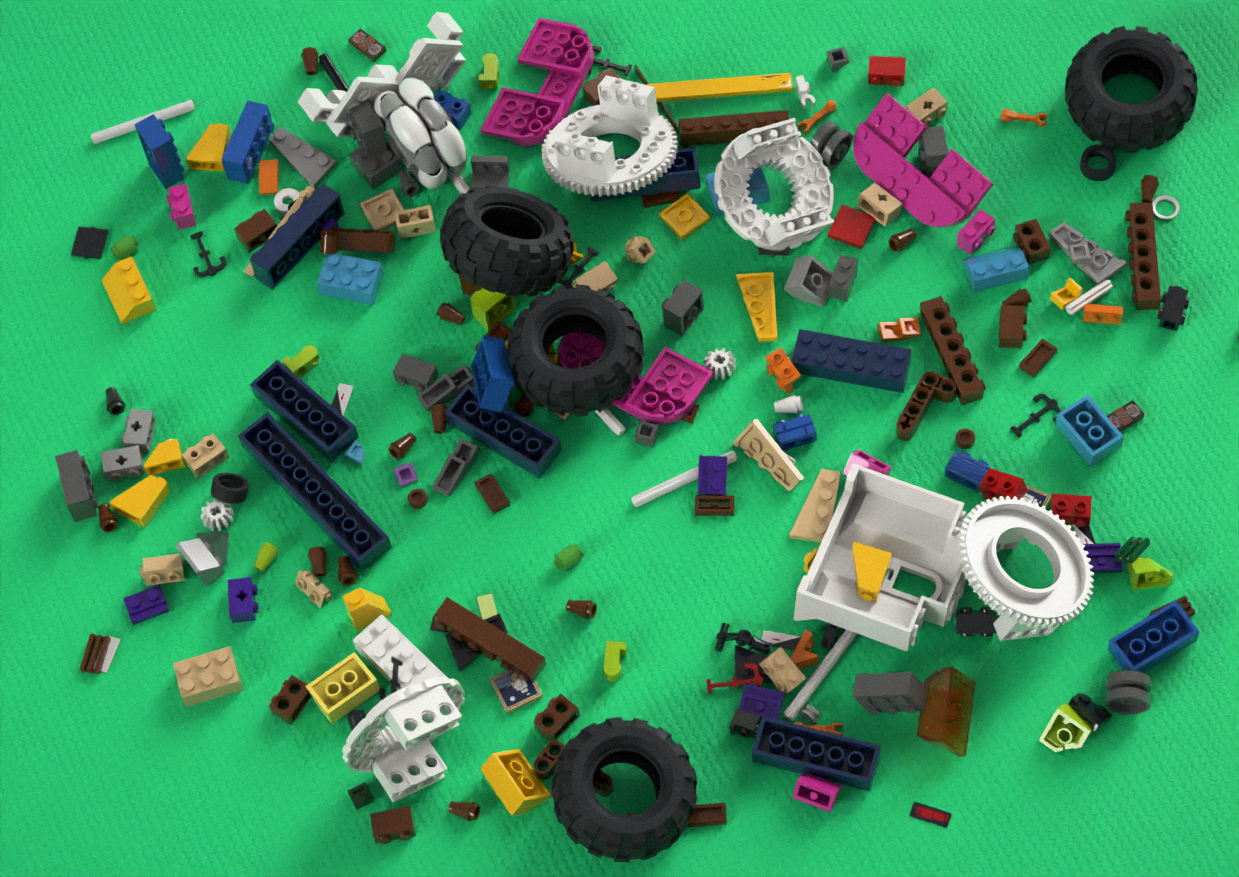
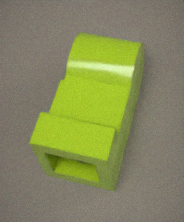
[479,53,499,89]
[282,345,319,378]
[604,641,627,682]

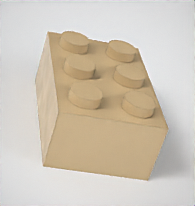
[173,646,243,707]

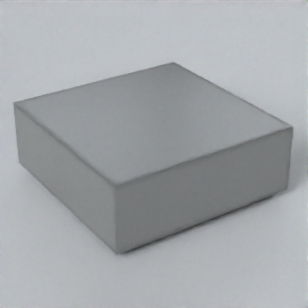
[1068,243,1091,264]

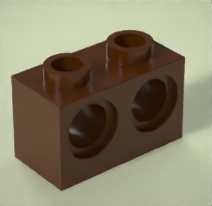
[1013,218,1051,265]
[269,675,312,725]
[534,694,580,742]

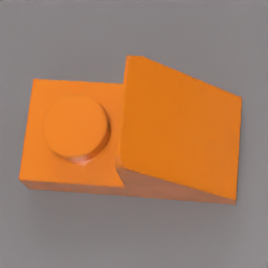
[790,630,818,670]

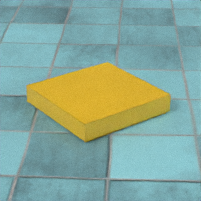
[659,193,711,240]

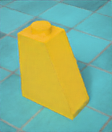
[186,123,231,171]
[110,475,170,527]
[852,542,892,602]
[342,588,392,631]

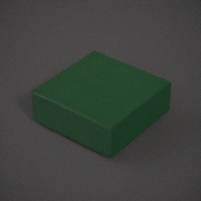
[347,782,374,810]

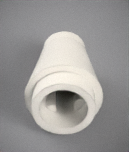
[774,395,803,414]

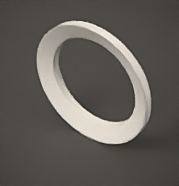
[1153,195,1180,220]

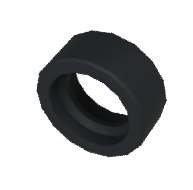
[1080,145,1116,181]
[211,473,249,504]

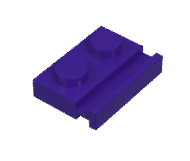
[697,455,727,496]
[1083,543,1123,573]
[123,585,170,625]
[739,684,784,720]

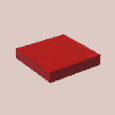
[827,205,876,249]

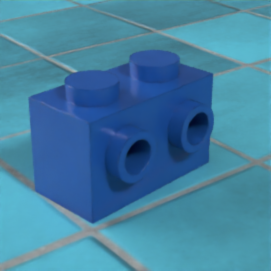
[434,90,472,130]

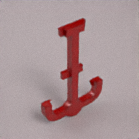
[706,663,763,693]

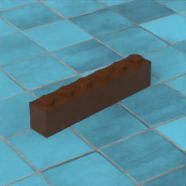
[678,110,789,146]
[434,597,546,683]

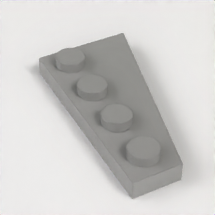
[269,126,337,189]
[1049,222,1127,285]

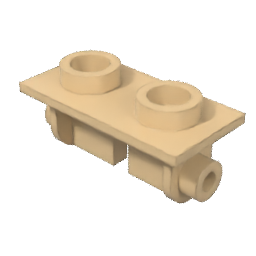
[295,570,332,608]

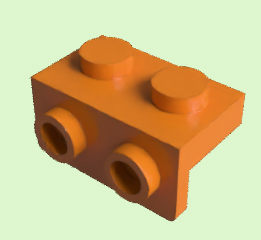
[1083,304,1123,325]
[765,348,801,394]

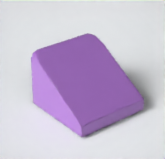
[393,462,418,487]

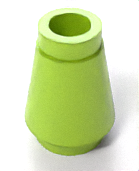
[254,542,278,572]

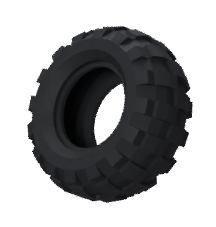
[1065,26,1198,152]
[440,186,574,297]
[507,284,644,417]
[551,717,697,863]

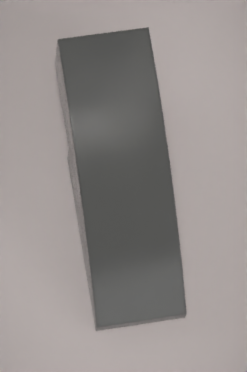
[417,364,475,411]
[432,438,481,496]

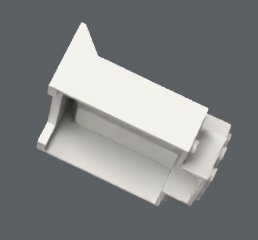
[794,464,967,651]

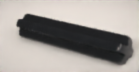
[319,53,349,92]

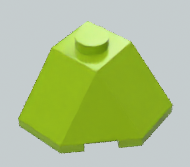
[1128,557,1173,590]
[1039,703,1092,752]

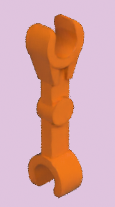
[798,100,836,135]
[1001,109,1047,127]
[793,722,843,736]

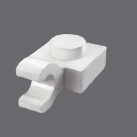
[796,75,815,109]

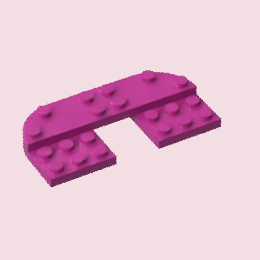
[481,18,594,147]
[853,93,994,228]
[559,332,714,425]

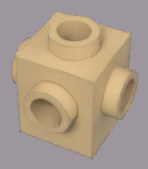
[623,236,656,264]

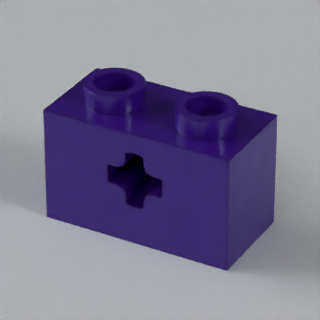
[228,577,259,623]

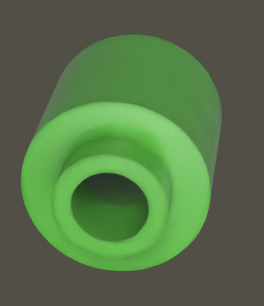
[110,235,139,260]
[554,544,584,571]

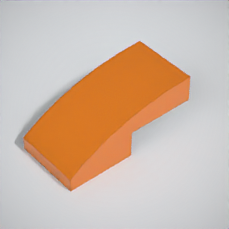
[259,159,279,195]
[877,318,921,342]

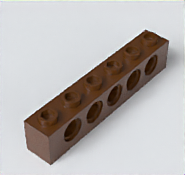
[1125,203,1161,310]
[920,296,986,406]

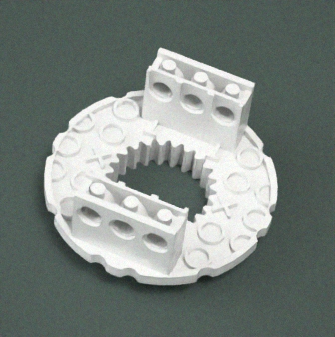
[714,118,834,251]
[342,677,465,802]

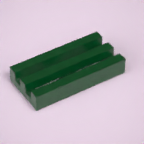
[1114,537,1150,563]

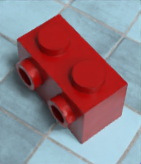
[868,56,906,86]
[979,468,1028,501]
[1051,493,1092,527]

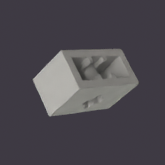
[122,409,156,453]
[101,445,145,481]

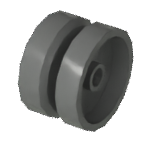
[810,121,853,168]
[1105,670,1151,714]

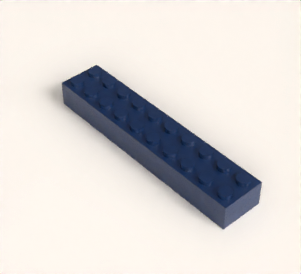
[238,412,392,571]

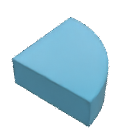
[345,440,365,466]

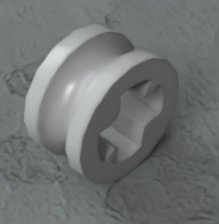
[800,704,821,724]

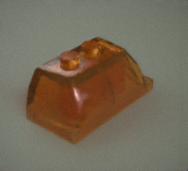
[917,666,976,757]

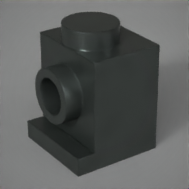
[730,709,760,738]

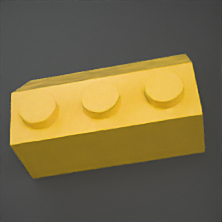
[102,256,156,324]
[480,749,551,816]

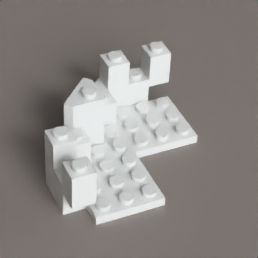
[298,12,466,138]

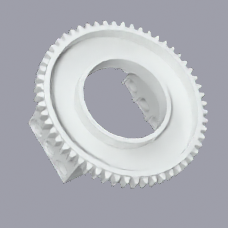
[542,75,678,197]
[956,496,1094,641]

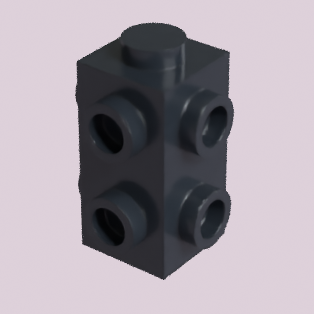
[1157,286,1190,331]
[956,607,999,637]

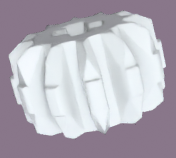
[704,348,736,380]
[201,498,234,532]

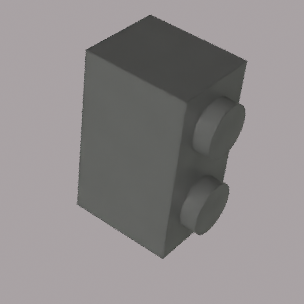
[829,255,858,302]
[393,354,438,392]

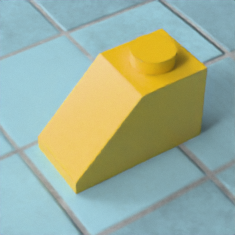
[144,439,185,476]

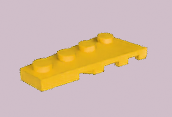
[736,272,777,342]

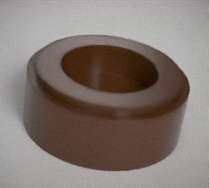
[956,429,975,449]
[408,489,428,509]

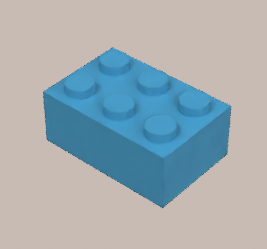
[705,167,770,216]
[317,254,384,305]
[1056,395,1124,467]

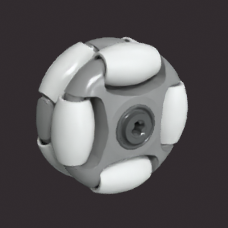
[374,78,467,189]

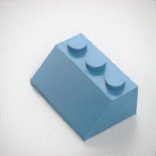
[963,246,1029,292]

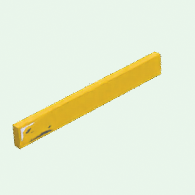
[647,73,793,102]

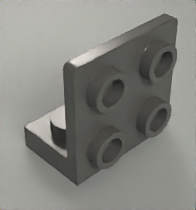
[471,155,510,189]

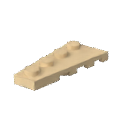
[732,419,804,492]
[789,469,841,543]

